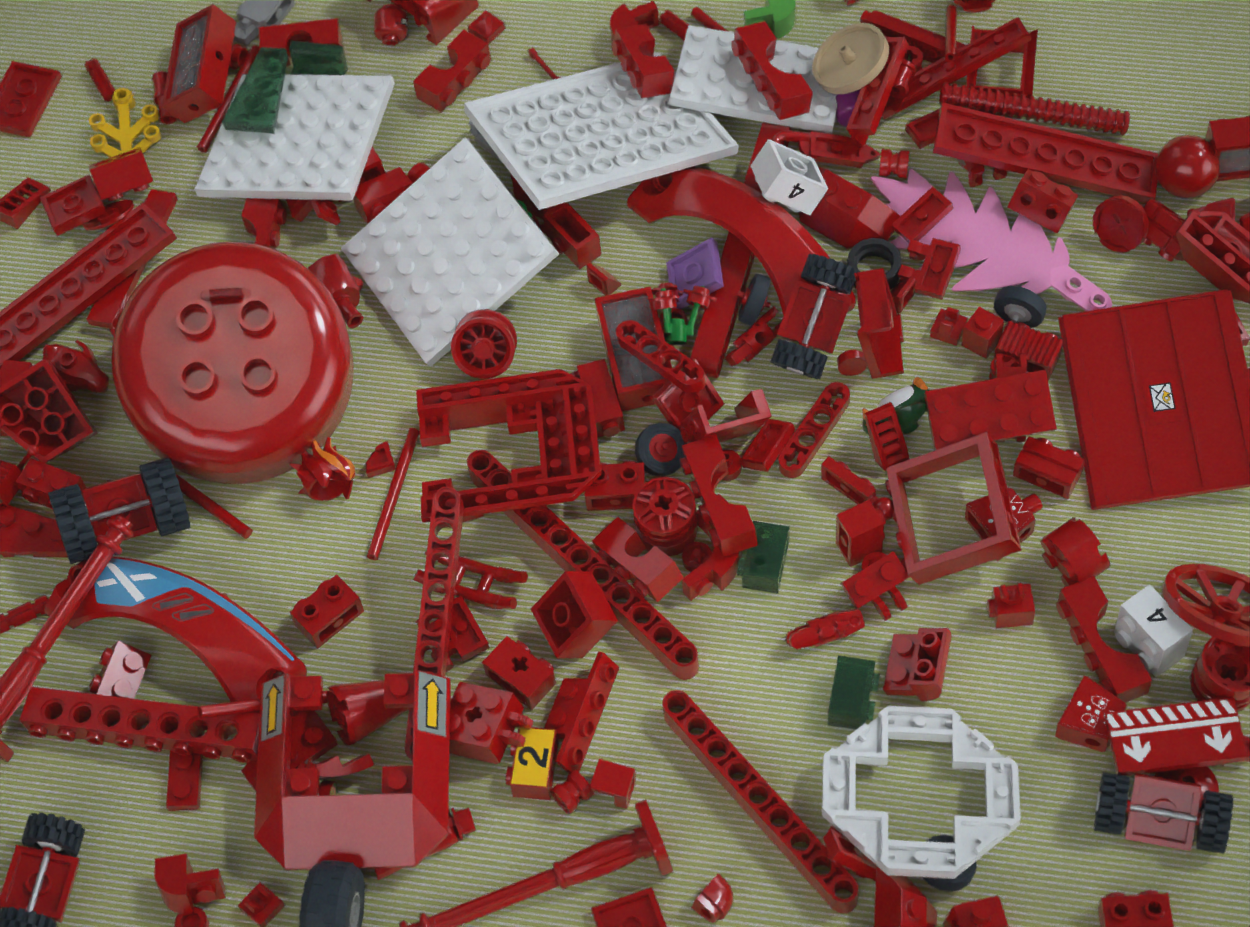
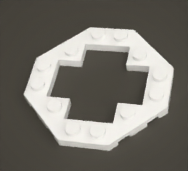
[822,706,1020,879]

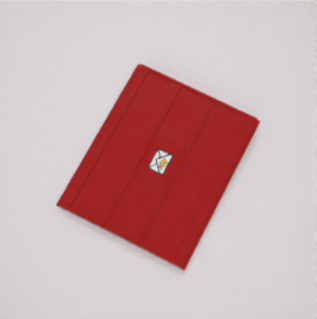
[1058,289,1250,510]

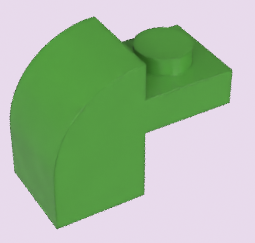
[744,0,796,39]

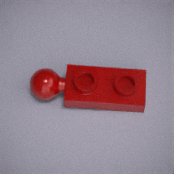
[821,456,894,521]

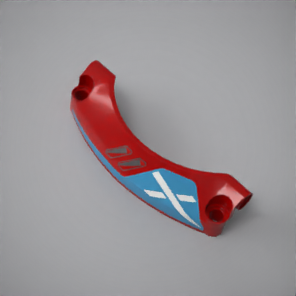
[45,556,307,714]

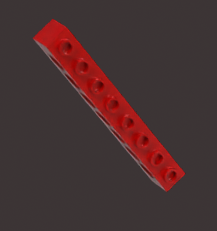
[19,687,260,763]

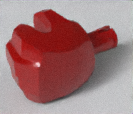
[308,254,363,328]

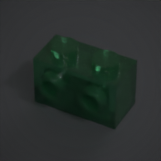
[737,521,790,594]

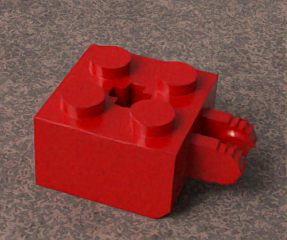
[450,681,533,764]

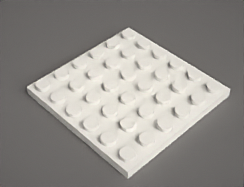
[195,74,395,200]
[341,137,559,367]

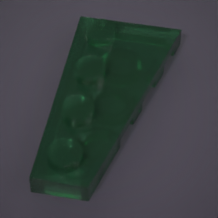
[222,47,288,134]

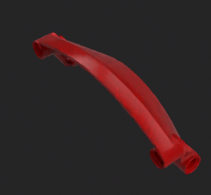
[627,166,856,350]

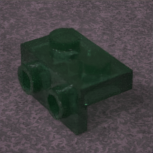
[289,41,348,75]

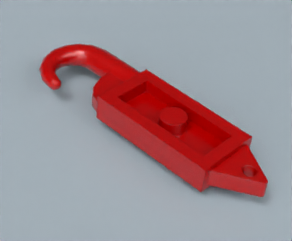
[772,130,881,168]

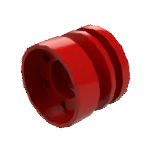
[632,477,698,556]
[1189,636,1250,712]

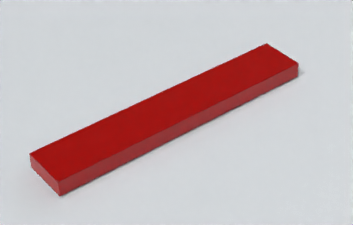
[882,17,1032,120]
[86,189,178,329]

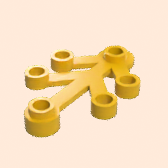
[88,88,161,157]

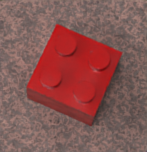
[531,571,618,658]

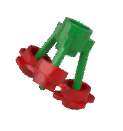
[649,283,717,345]

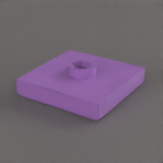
[666,237,723,309]

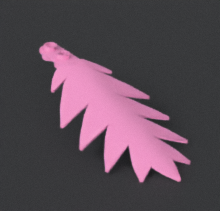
[871,169,1112,311]

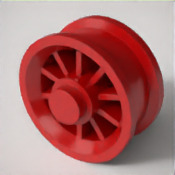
[451,309,517,379]

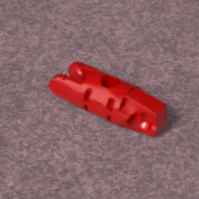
[724,306,781,366]
[785,608,865,650]

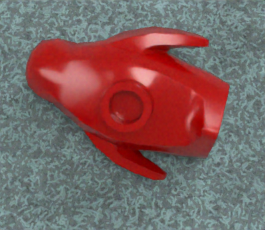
[43,340,109,393]

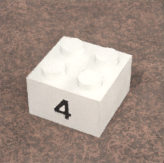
[750,139,828,215]
[1114,584,1193,677]

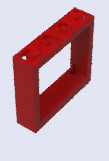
[885,432,1022,585]

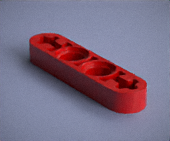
[616,320,706,394]
[778,382,850,478]

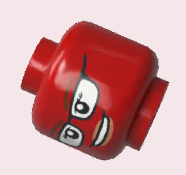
[374,4,408,46]

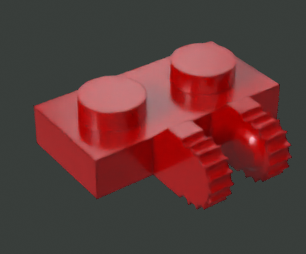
[840,551,910,621]
[823,826,877,882]

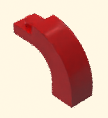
[682,494,743,601]

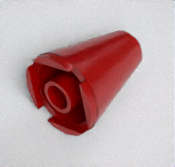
[326,680,409,746]

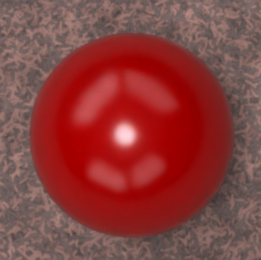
[1155,135,1220,198]

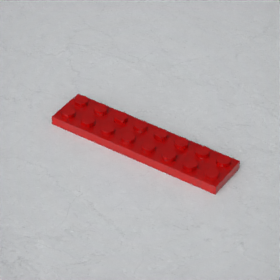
[933,103,1158,203]
[0,202,177,369]

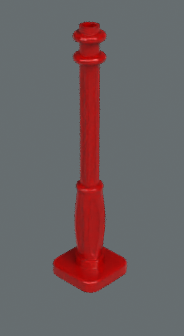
[0,516,134,762]
[399,799,674,927]

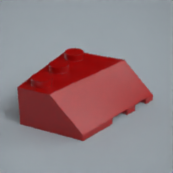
[0,358,98,463]

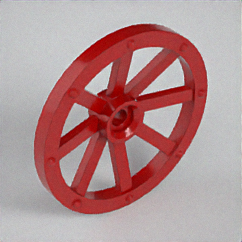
[1162,564,1250,647]

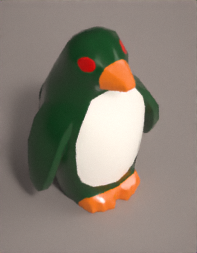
[862,377,929,435]

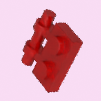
[416,595,490,672]

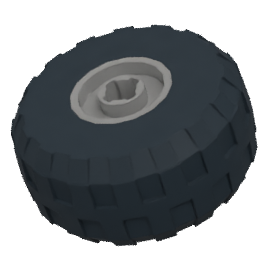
[299,860,365,927]

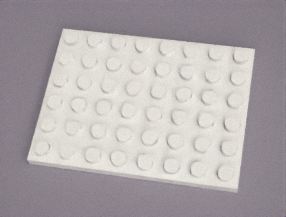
[464,53,739,210]

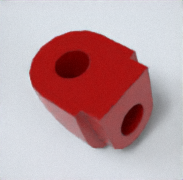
[691,873,733,923]

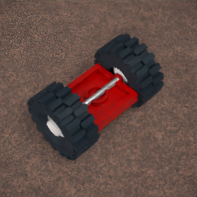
[48,457,191,564]

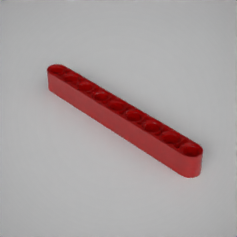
[404,487,464,761]
[662,690,859,914]

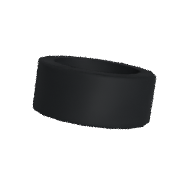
[847,238,902,289]

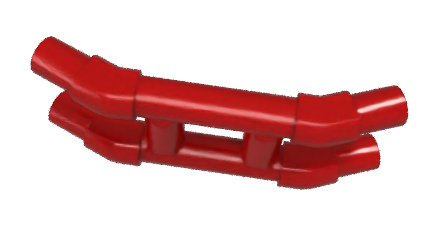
[413,549,528,609]

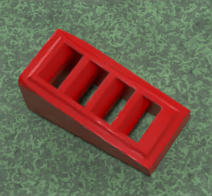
[0,177,51,229]
[864,402,910,471]

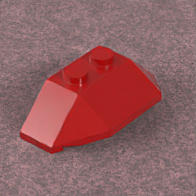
[798,167,900,249]
[1176,210,1250,304]
[874,866,937,927]

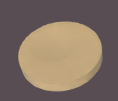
[812,23,889,94]

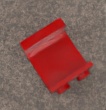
[680,388,772,443]

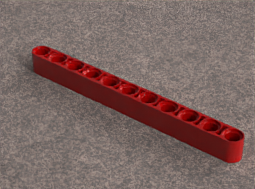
[690,122,791,379]
[467,450,699,680]

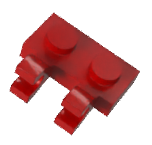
[898,238,961,300]

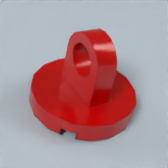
[1093,195,1149,253]

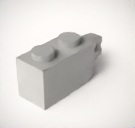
[233,0,295,46]

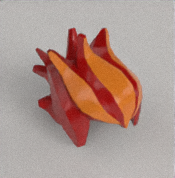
[289,437,355,501]

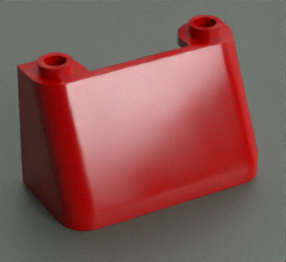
[367,0,479,46]

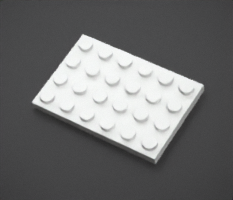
[669,25,837,134]

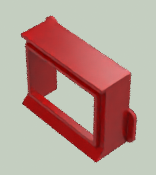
[964,26,1038,114]
[854,268,904,379]

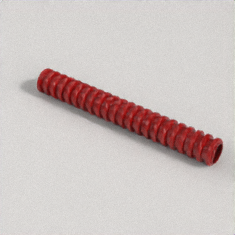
[939,82,1130,136]

